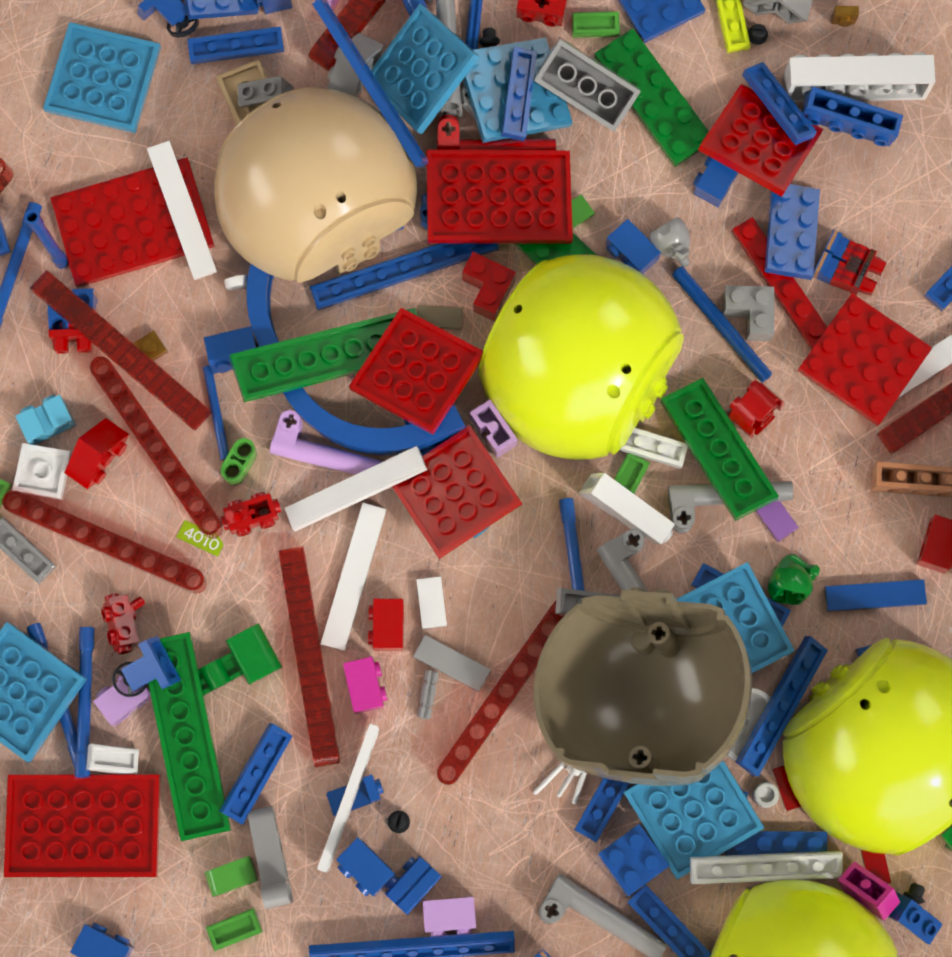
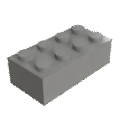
[534,37,641,132]

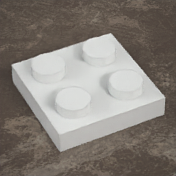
[12,443,72,500]

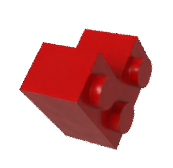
[462,252,516,322]
[64,418,129,490]

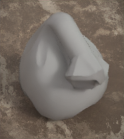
[650,217,690,267]

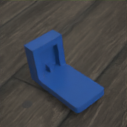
[326,775,384,816]
[888,891,942,945]

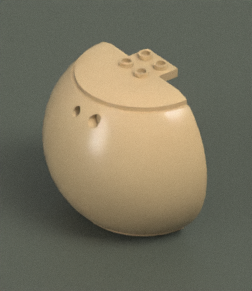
[214,87,417,283]

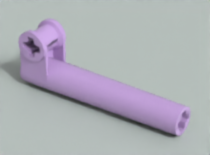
[270,410,384,475]

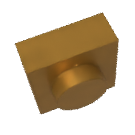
[831,6,859,27]
[134,330,168,365]

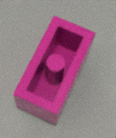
[343,657,388,714]
[838,861,900,921]

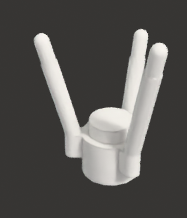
[533,762,587,804]

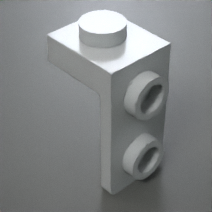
[238,76,294,108]

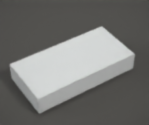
[416,576,447,629]
[86,744,139,775]

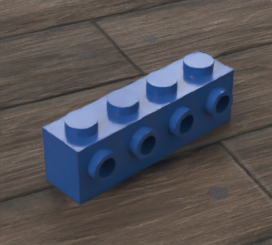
[801,87,903,147]

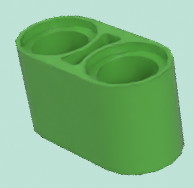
[221,438,257,485]
[204,856,258,897]

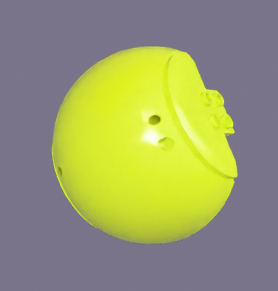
[479,254,684,460]
[782,638,952,855]
[710,879,900,957]

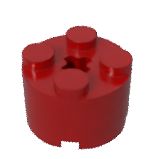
[728,380,784,438]

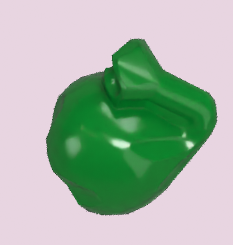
[768,554,820,605]

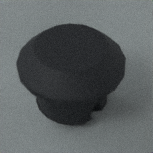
[748,24,768,45]
[479,28,500,48]
[388,811,410,833]
[903,883,925,905]

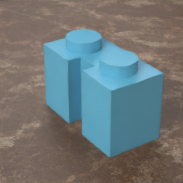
[15,395,76,445]

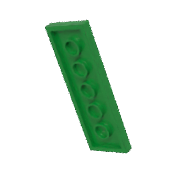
[594,29,709,167]
[660,378,779,521]

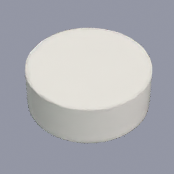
[224,275,248,291]
[753,782,779,808]

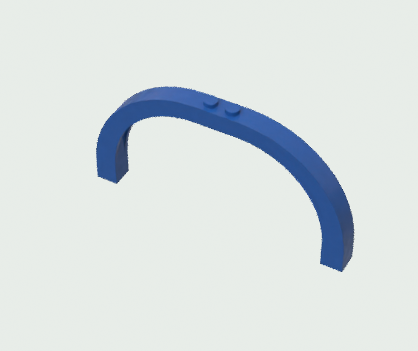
[247,264,466,455]

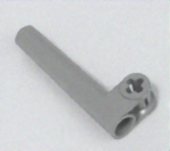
[436,0,463,118]
[668,481,793,533]
[596,529,648,592]
[539,873,667,957]

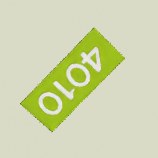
[176,520,224,557]

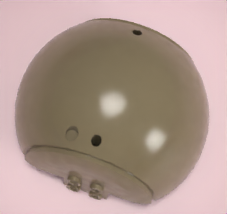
[534,587,752,786]

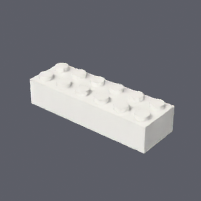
[783,52,936,102]

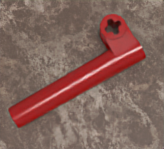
[437,114,556,150]

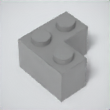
[743,0,813,24]
[327,33,384,97]
[722,286,774,341]

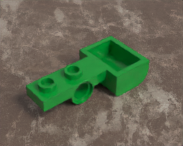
[199,623,283,696]

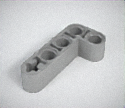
[248,806,293,909]

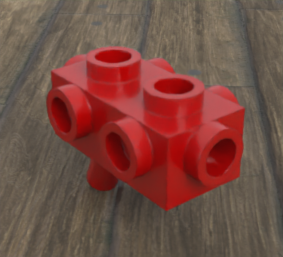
[221,492,282,537]
[101,593,145,655]

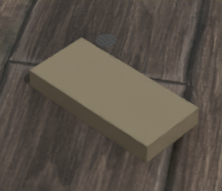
[417,305,463,330]

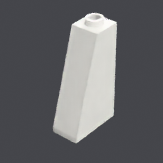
[578,473,675,544]

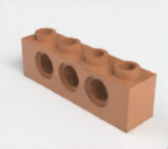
[871,462,952,498]

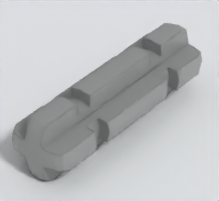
[417,670,438,720]

